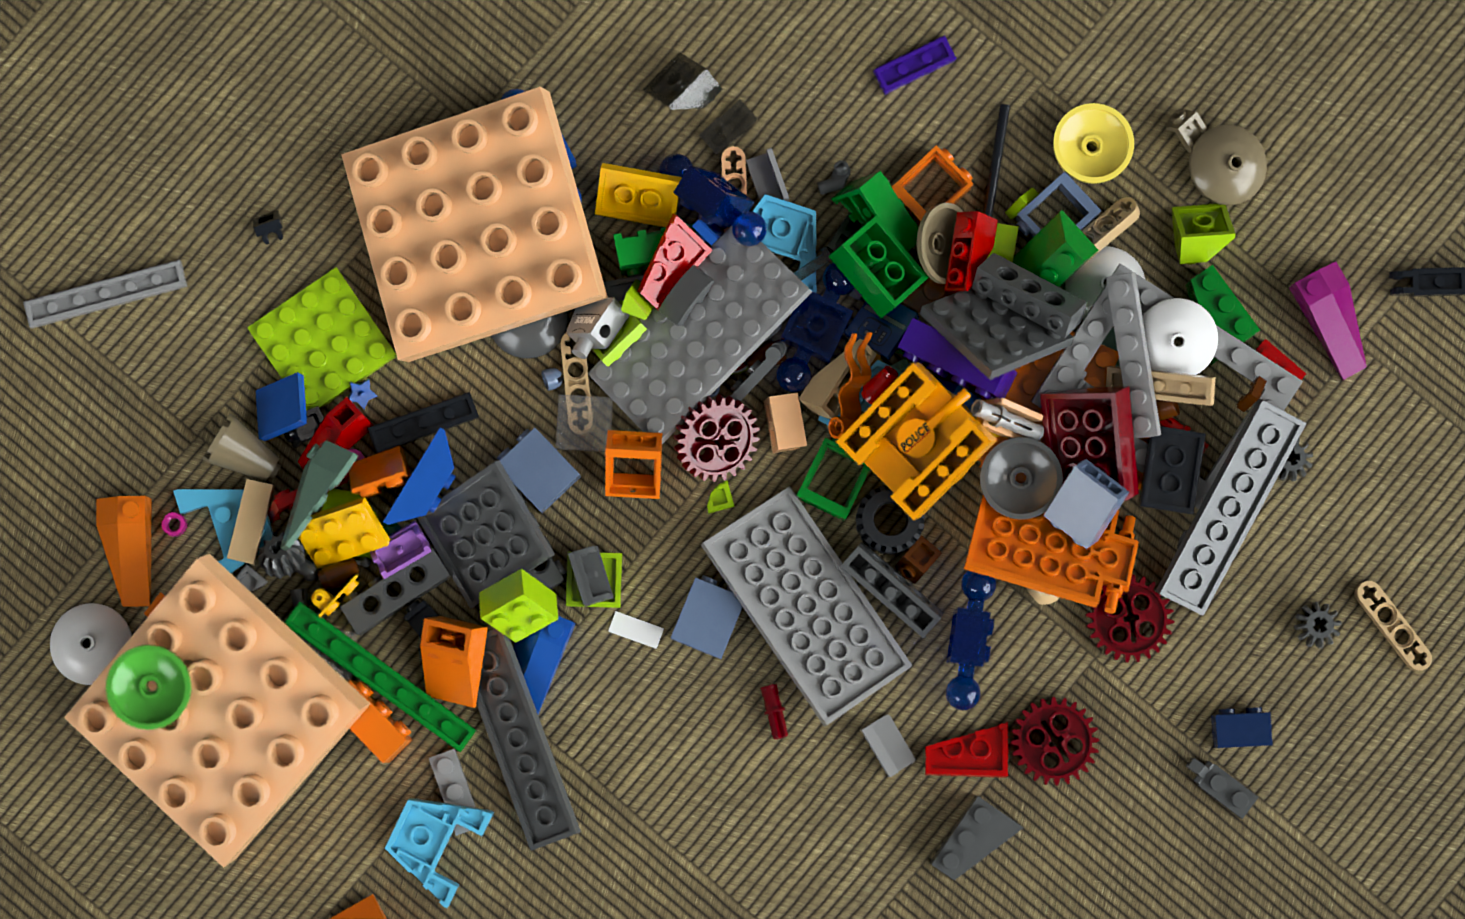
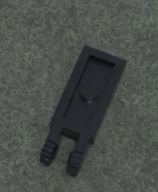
[1389,267,1465,297]

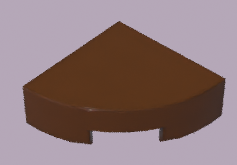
[1237,376,1267,412]

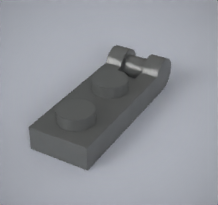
[729,341,787,401]

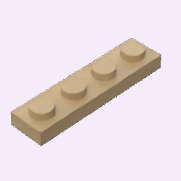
[1106,366,1216,406]

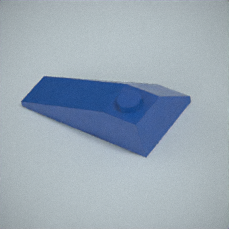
[514,616,576,715]

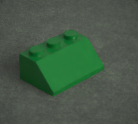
[1013,210,1099,288]

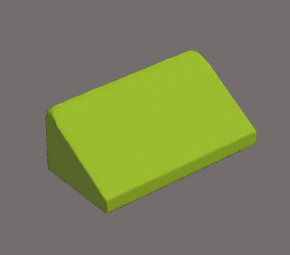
[621,279,654,320]

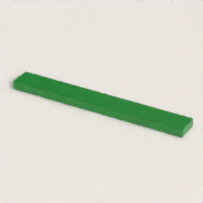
[284,601,477,753]

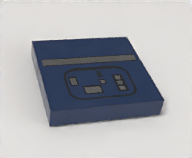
[844,301,919,360]

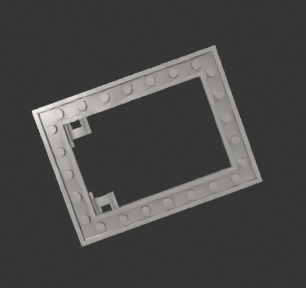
[1030,264,1303,509]

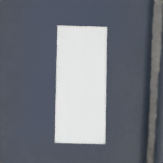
[608,611,664,649]

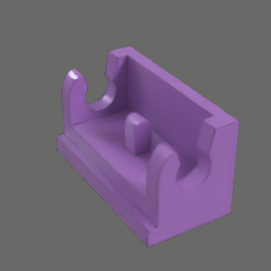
[370,521,432,579]

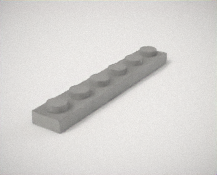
[1106,272,1161,439]

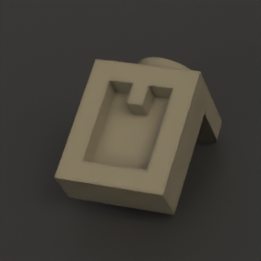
[1165,109,1208,153]

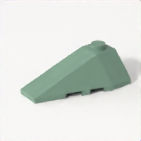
[280,440,358,551]

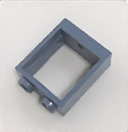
[1015,172,1101,238]

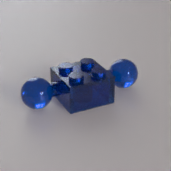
[659,153,767,246]
[776,263,854,392]
[946,570,996,711]

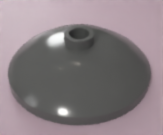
[492,311,568,359]
[980,437,1063,519]

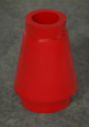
[861,365,898,405]

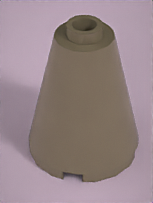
[202,413,281,481]

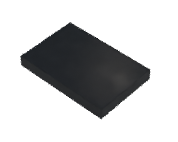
[1138,426,1206,515]

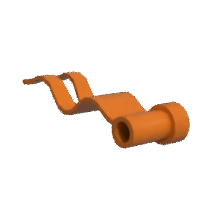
[828,332,872,439]

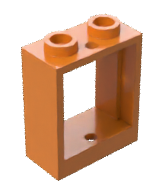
[892,145,974,225]
[605,430,662,499]

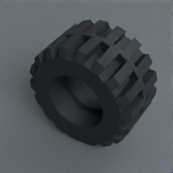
[855,485,925,555]

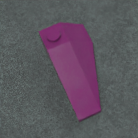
[1289,262,1367,381]

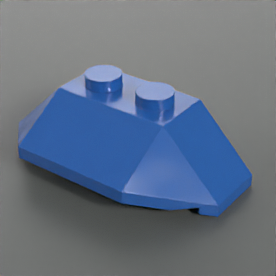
[383,428,456,525]

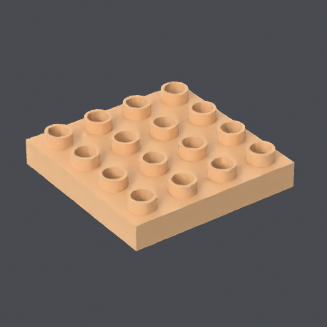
[341,87,608,362]
[64,554,371,868]

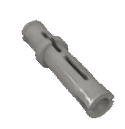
[971,399,1044,441]

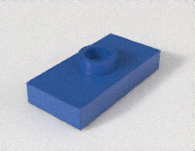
[692,215,724,245]

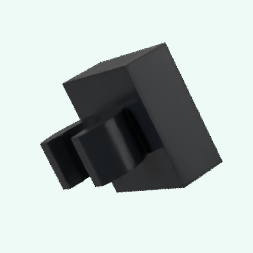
[253,210,283,245]

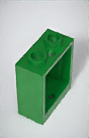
[796,437,870,521]

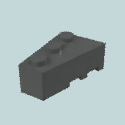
[929,795,1024,881]

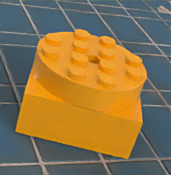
[836,362,997,520]

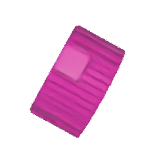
[161,512,188,537]

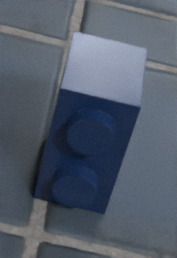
[1211,707,1273,748]

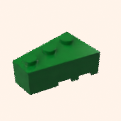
[831,171,919,252]
[613,223,696,278]
[1185,265,1260,365]

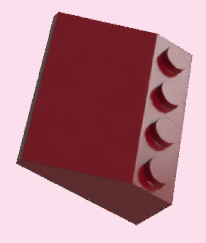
[1040,386,1139,501]

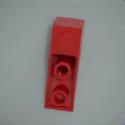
[945,211,998,292]
[298,397,374,469]

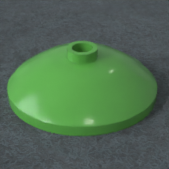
[106,645,192,730]

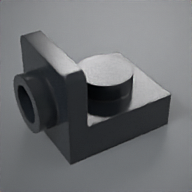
[284,406,324,449]
[403,600,438,638]

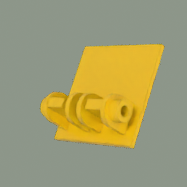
[311,573,359,617]

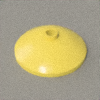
[1053,103,1134,184]

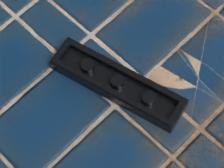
[367,392,479,454]

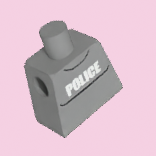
[567,298,630,359]

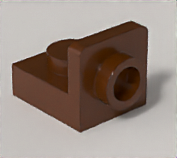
[895,536,942,584]

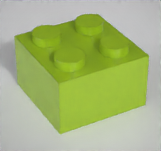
[479,568,558,643]

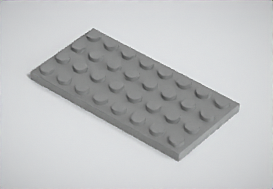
[588,219,812,444]
[701,486,912,727]

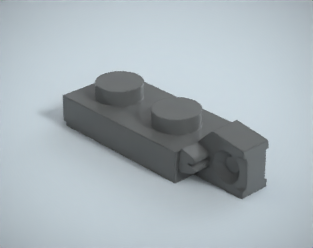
[1185,758,1258,819]

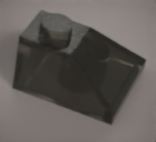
[642,52,722,110]

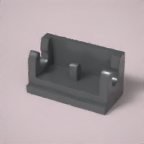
[568,546,614,607]

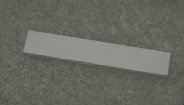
[23,260,188,329]

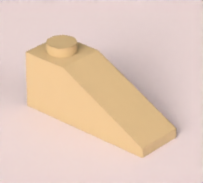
[799,339,877,420]

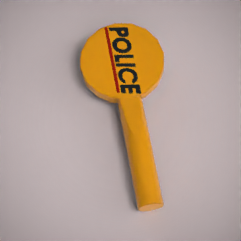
[897,388,971,457]

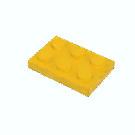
[595,163,682,227]
[298,497,391,569]

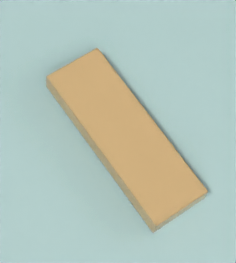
[227,479,274,565]

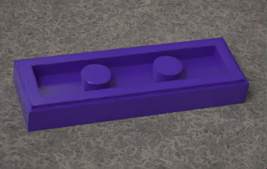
[873,35,957,95]

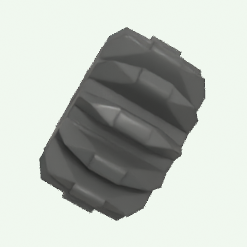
[1279,437,1313,482]
[258,531,306,579]
[1294,602,1342,649]

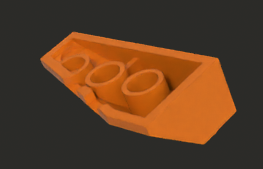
[96,496,152,607]

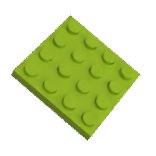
[247,267,397,411]

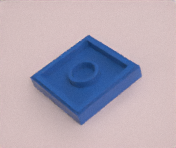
[255,372,307,441]

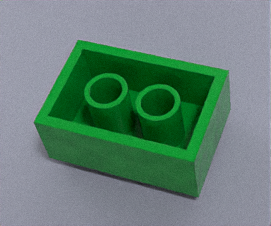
[828,215,929,318]

